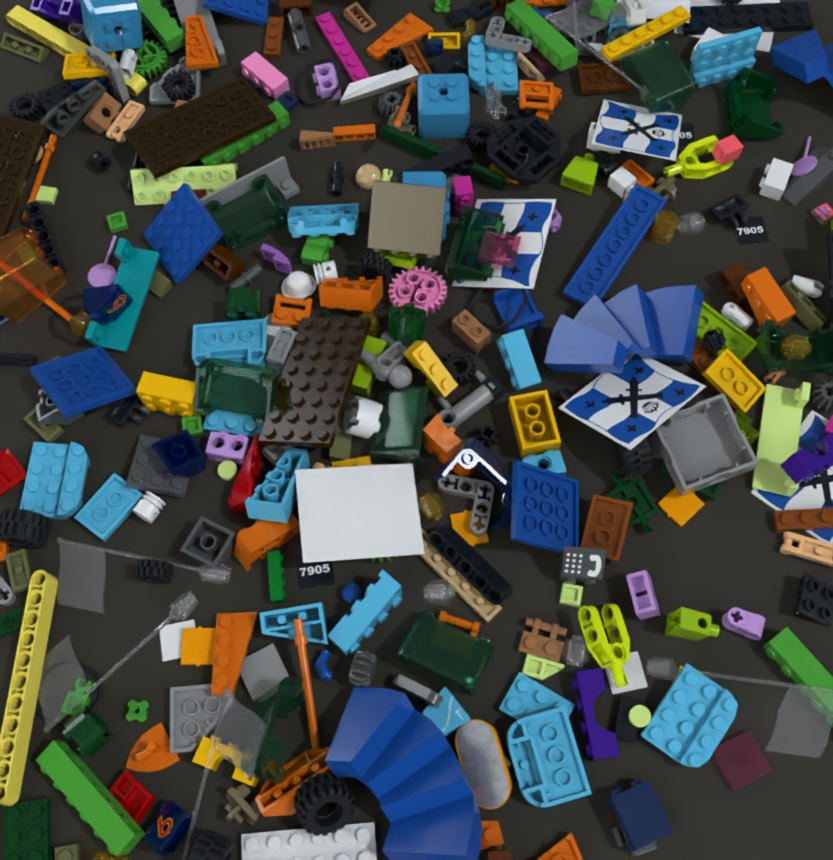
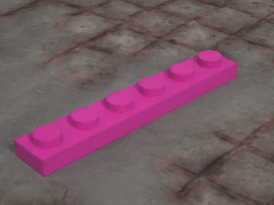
[315,12,370,82]

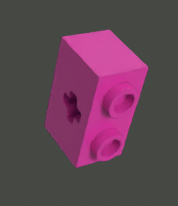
[452,176,473,216]

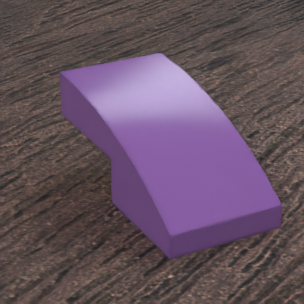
[260,243,293,274]

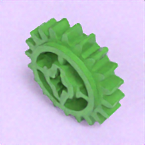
[134,39,168,79]

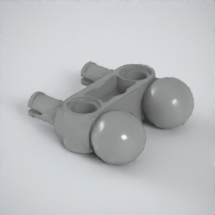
[360,332,420,389]

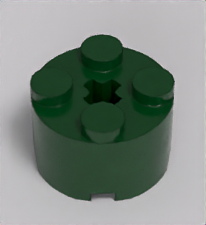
[225,287,262,321]
[388,303,426,342]
[62,705,114,757]

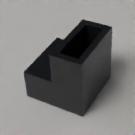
[433,50,468,74]

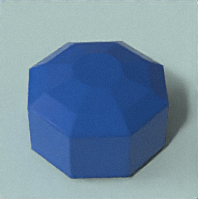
[342,583,362,605]

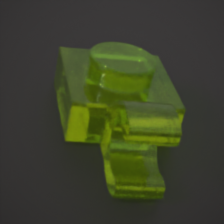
[734,409,759,444]

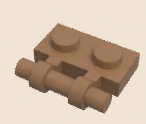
[518,617,567,663]

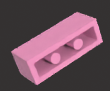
[241,51,290,100]

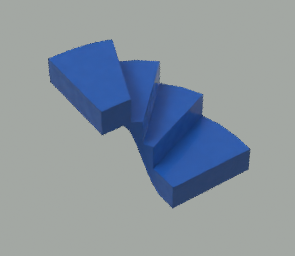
[770,29,833,88]
[544,284,704,373]
[325,687,482,860]

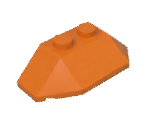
[255,747,333,817]

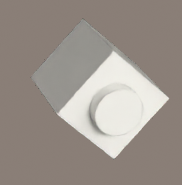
[607,166,637,198]

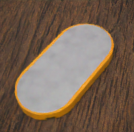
[455,719,512,809]

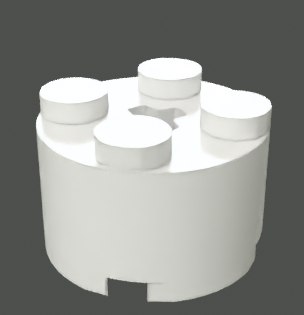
[342,396,383,439]

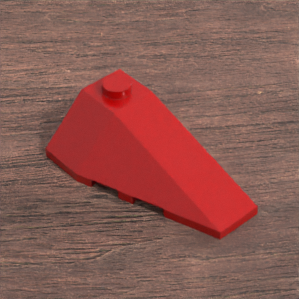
[228,434,262,514]

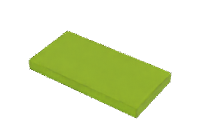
[696,301,758,362]

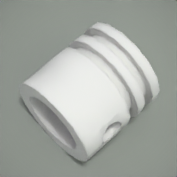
[313,260,338,286]
[132,491,166,524]

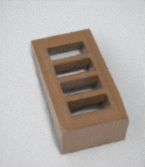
[343,1,377,34]
[299,130,336,151]

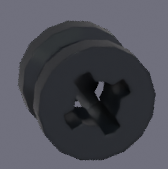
[88,151,111,173]

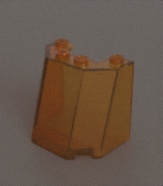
[0,226,67,323]

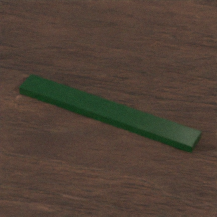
[381,124,505,191]

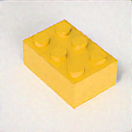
[136,371,206,418]
[508,390,561,458]

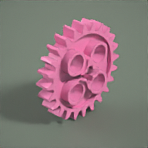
[388,266,447,317]

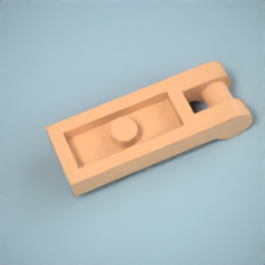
[106,100,146,144]
[780,531,833,567]

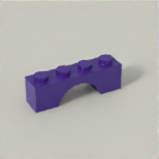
[30,0,83,25]
[780,432,833,484]
[572,668,620,762]

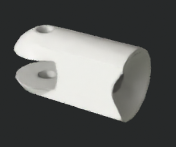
[119,49,138,79]
[792,275,824,298]
[721,302,754,331]

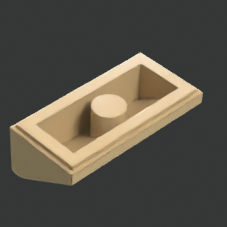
[517,52,545,82]

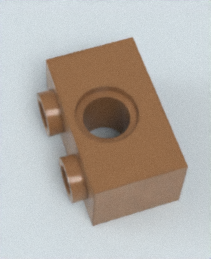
[83,91,122,134]
[452,309,491,354]

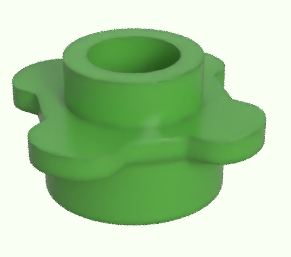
[434,0,450,13]
[126,700,149,722]

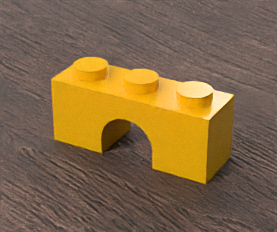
[403,341,458,397]
[192,735,266,788]

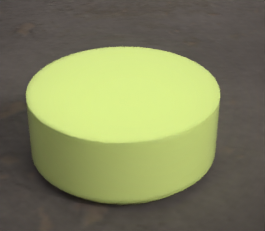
[218,461,238,481]
[628,705,651,728]

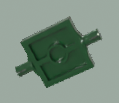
[604,473,660,534]

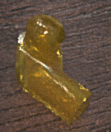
[460,19,476,41]

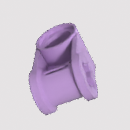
[721,607,766,640]

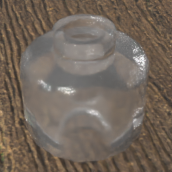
[678,212,705,237]
[424,579,455,606]
[562,635,590,667]

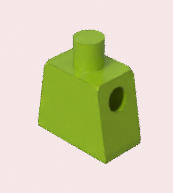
[560,153,598,196]
[665,607,720,641]

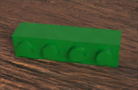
[267,551,287,604]

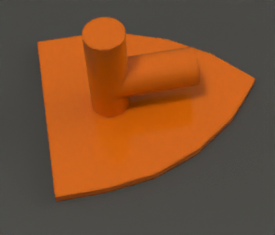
[126,722,180,772]

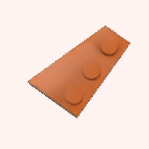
[741,267,796,337]
[319,276,383,313]
[423,414,477,478]
[233,512,300,571]

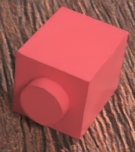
[712,134,744,166]

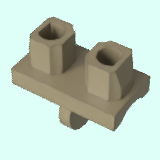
[387,106,417,136]
[647,175,677,202]
[225,783,261,827]

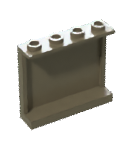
[367,180,448,258]

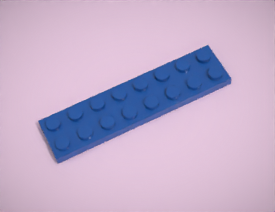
[563,183,667,306]

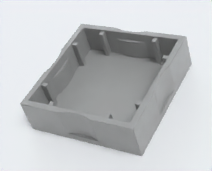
[651,393,759,497]

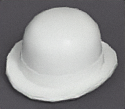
[281,271,317,299]

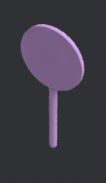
[791,136,818,176]
[88,235,117,289]

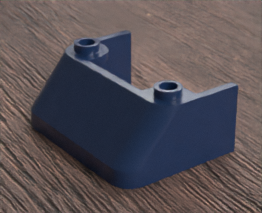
[433,438,512,531]

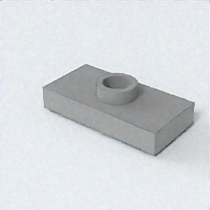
[266,327,298,366]

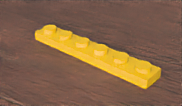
[601,5,691,62]

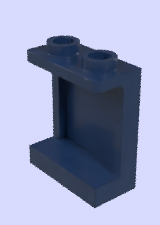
[605,779,675,853]

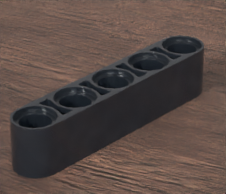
[391,145,474,183]
[25,202,66,279]
[429,524,512,605]

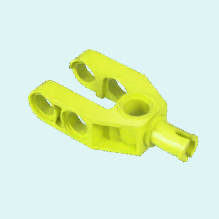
[663,135,734,179]
[578,603,630,688]

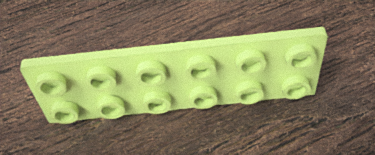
[130,163,238,205]
[752,382,811,497]

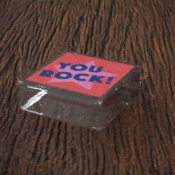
[811,202,833,225]

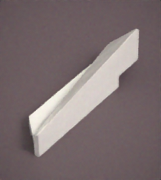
[340,64,419,105]

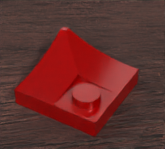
[0,448,27,497]
[109,770,157,825]

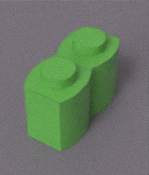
[301,234,335,266]

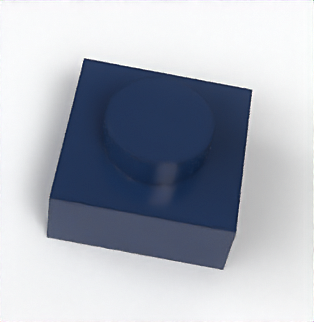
[427,39,443,56]
[275,91,299,113]

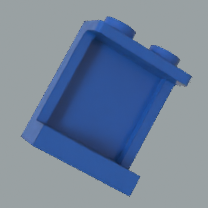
[493,288,544,333]

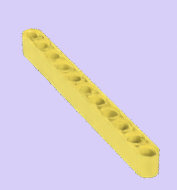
[5,5,148,97]
[0,570,58,806]

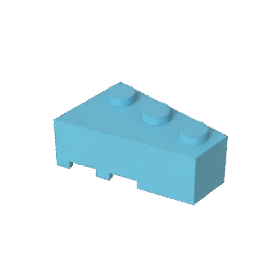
[496,329,542,391]
[259,602,329,645]

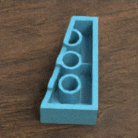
[245,448,311,523]
[327,570,402,656]

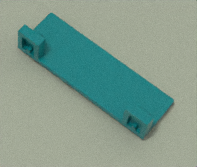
[84,238,160,352]

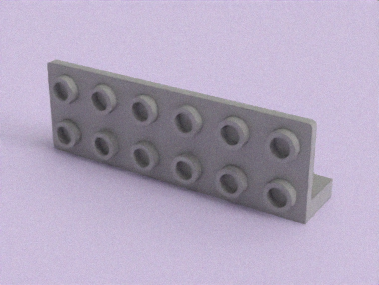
[173,0,228,71]
[200,156,300,232]

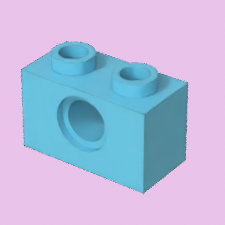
[522,450,567,476]

